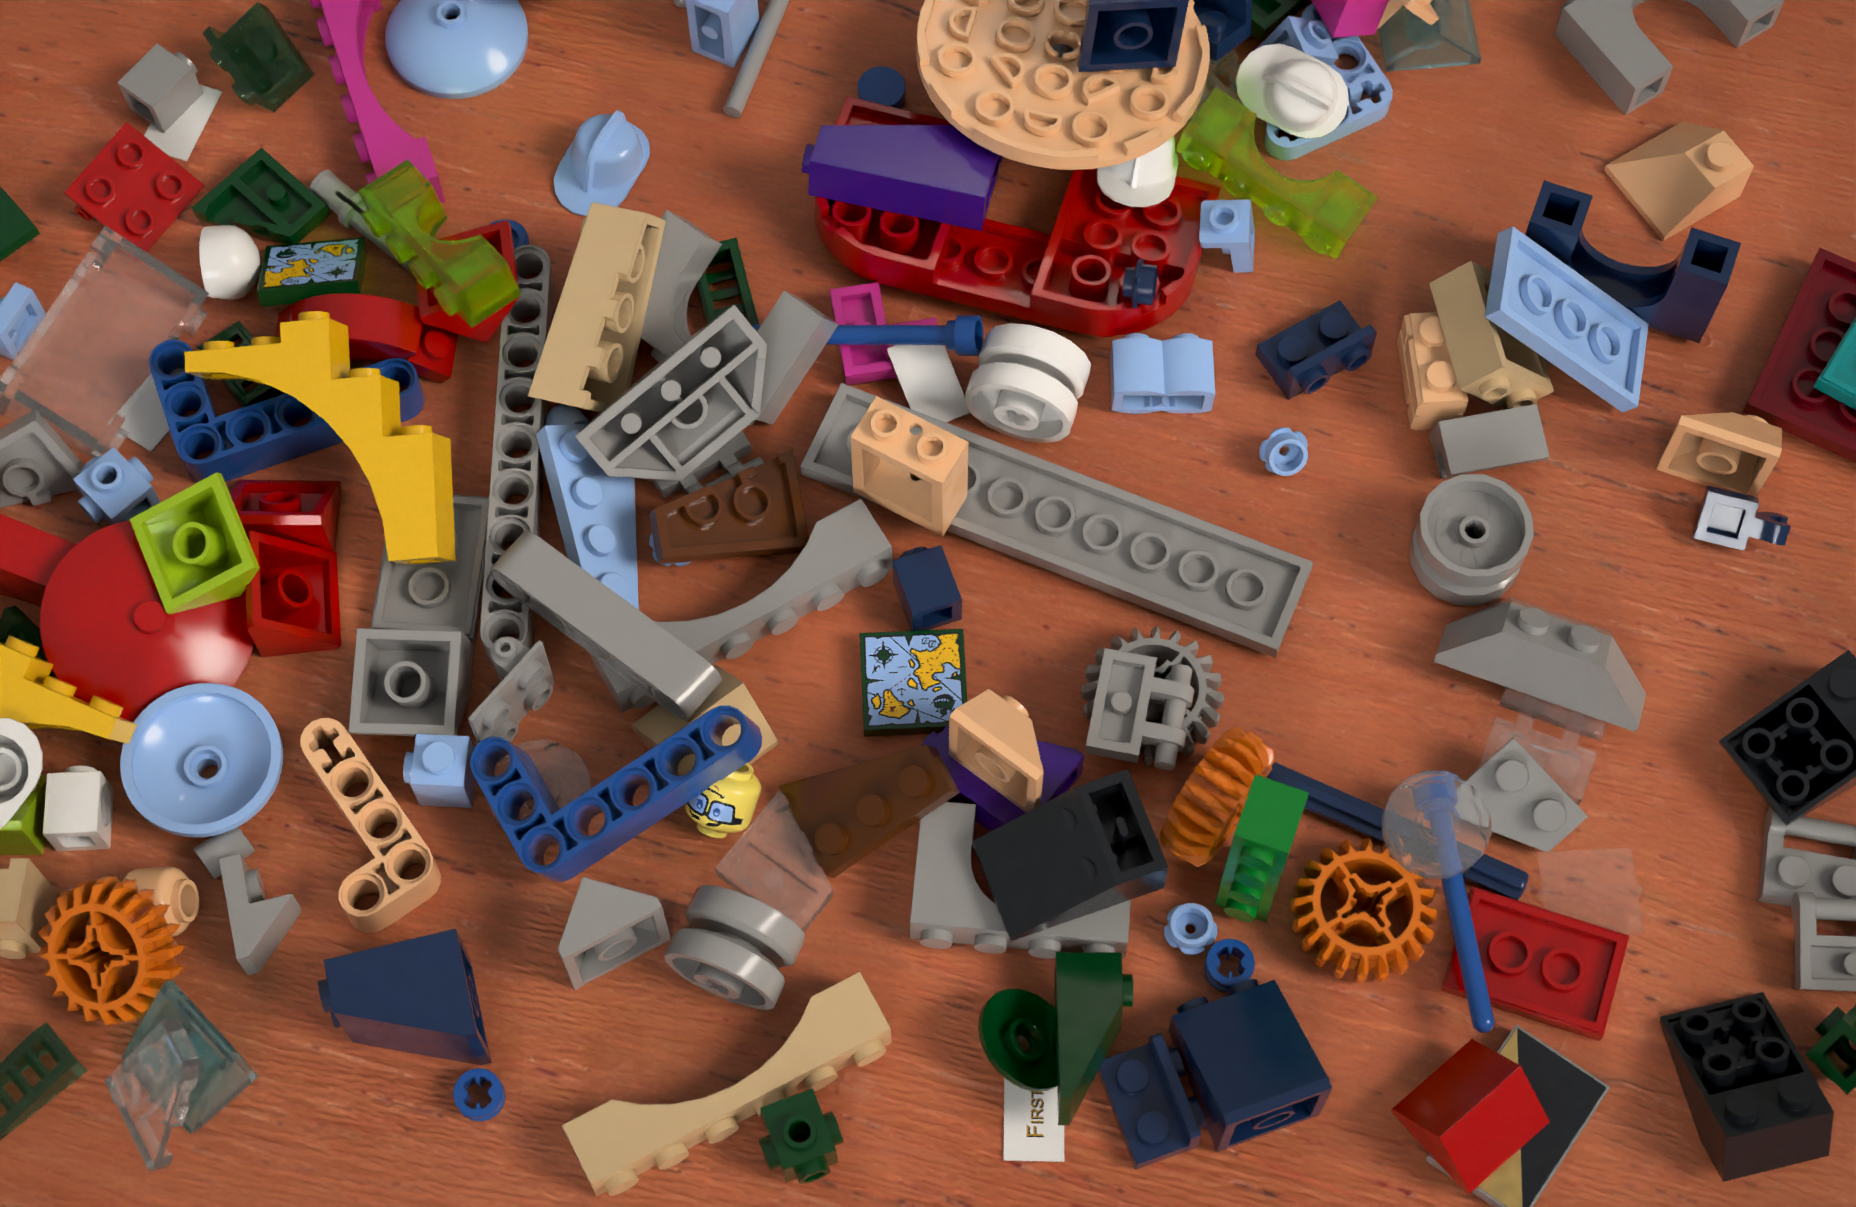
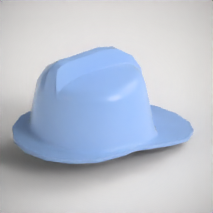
[554,110,650,217]

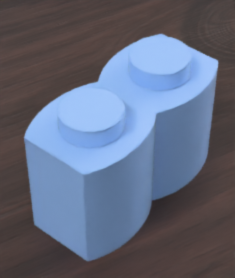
[1109,333,1215,414]

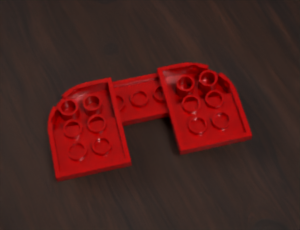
[814,96,1221,338]

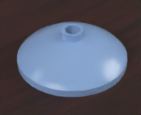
[385,0,529,99]
[120,683,283,838]

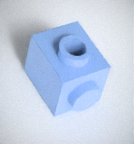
[403,734,476,808]

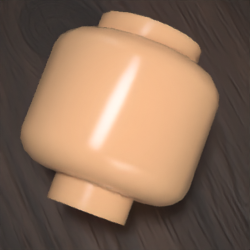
[123,866,199,937]

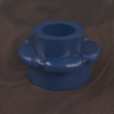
[1123,259,1158,309]

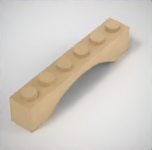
[562,972,892,1196]

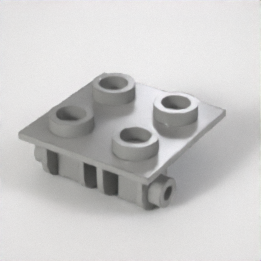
[468,636,555,744]

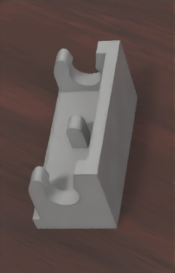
[1428,404,1550,479]

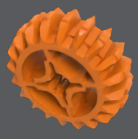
[1160,727,1274,867]
[1289,837,1438,984]
[36,876,185,1025]

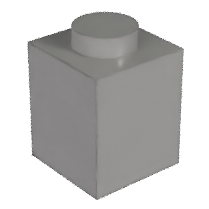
[117,44,203,133]

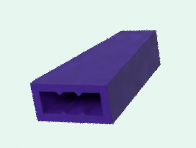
[802,125,1003,231]

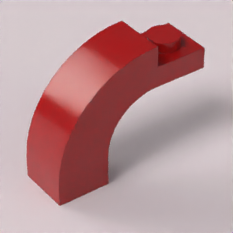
[275,293,458,384]

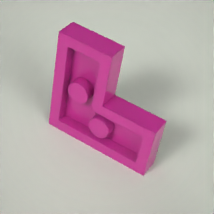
[830,282,937,385]

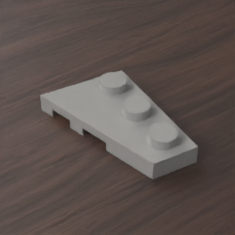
[0,409,85,509]

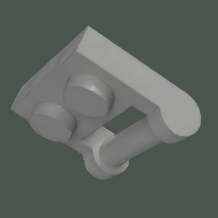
[1758,806,1856,907]
[1791,892,1856,992]

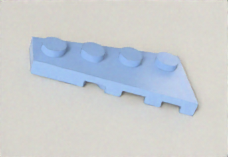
[536,424,639,610]

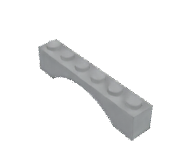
[590,499,892,713]

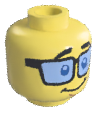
[684,763,761,838]

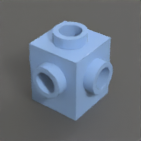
[73,447,160,525]

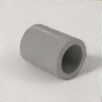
[194,827,256,879]

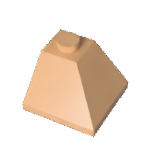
[1604,121,1754,241]
[1656,412,1782,497]
[949,689,1044,813]

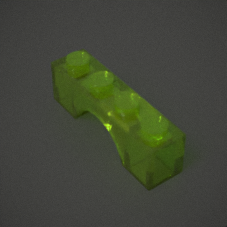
[1176,87,1378,259]
[358,159,522,328]

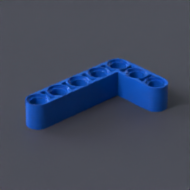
[149,339,425,483]
[470,705,762,882]

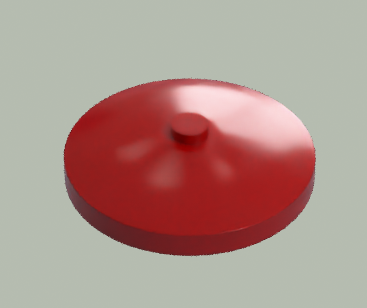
[40,520,254,722]

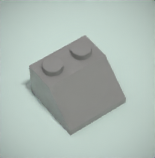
[348,628,474,736]

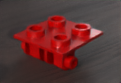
[64,122,205,257]

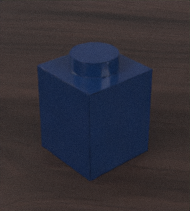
[892,545,962,631]

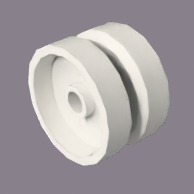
[965,323,1091,443]

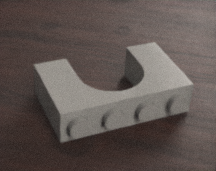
[1554,0,1785,116]
[641,210,839,425]
[910,802,1131,959]

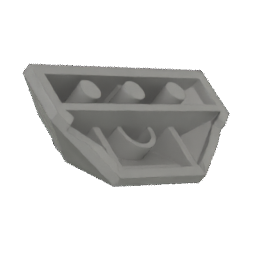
[575,304,767,481]
[1434,597,1646,732]

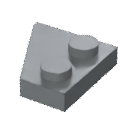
[1452,737,1588,853]

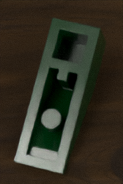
[1054,952,1133,1125]

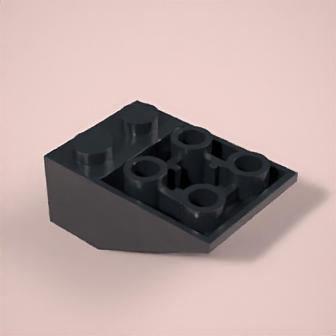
[1719,650,1856,826]
[972,769,1168,942]
[1660,992,1834,1182]

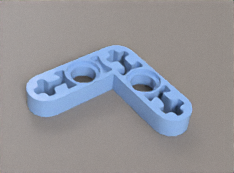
[1264,4,1393,161]

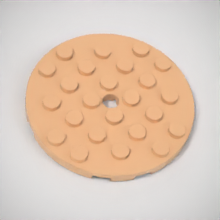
[916,0,1210,170]

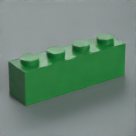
[1215,774,1309,922]

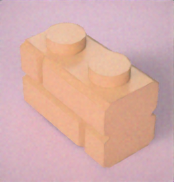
[1397,312,1468,430]

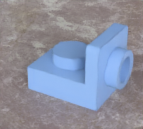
[1255,16,1338,65]
[1199,199,1255,273]
[0,282,46,361]

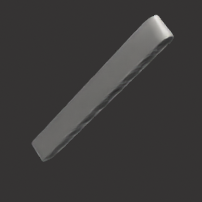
[480,244,556,667]

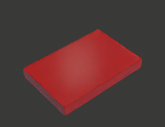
[1441,886,1629,1041]

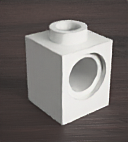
[43,766,114,851]

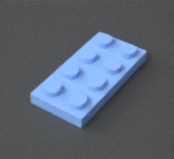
[1485,226,1649,413]

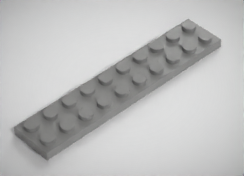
[800,383,1314,658]

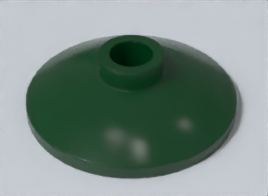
[978,989,1057,1092]

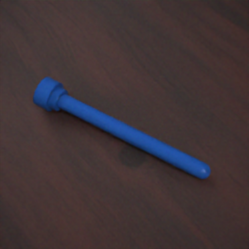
[752,315,984,356]
[1411,778,1494,1033]

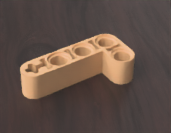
[300,718,441,933]

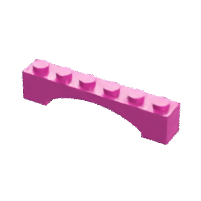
[310,0,445,218]

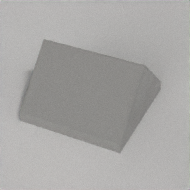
[558,877,671,990]

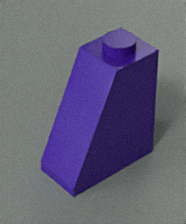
[921,723,1084,831]

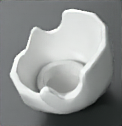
[199,225,261,300]

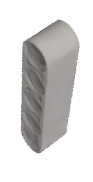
[490,531,722,721]

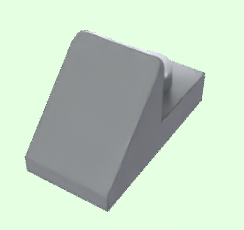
[219,854,302,975]

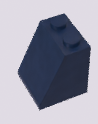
[1077,0,1189,72]
[318,928,492,1065]
[1168,979,1332,1152]

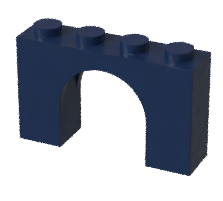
[1525,180,1741,343]

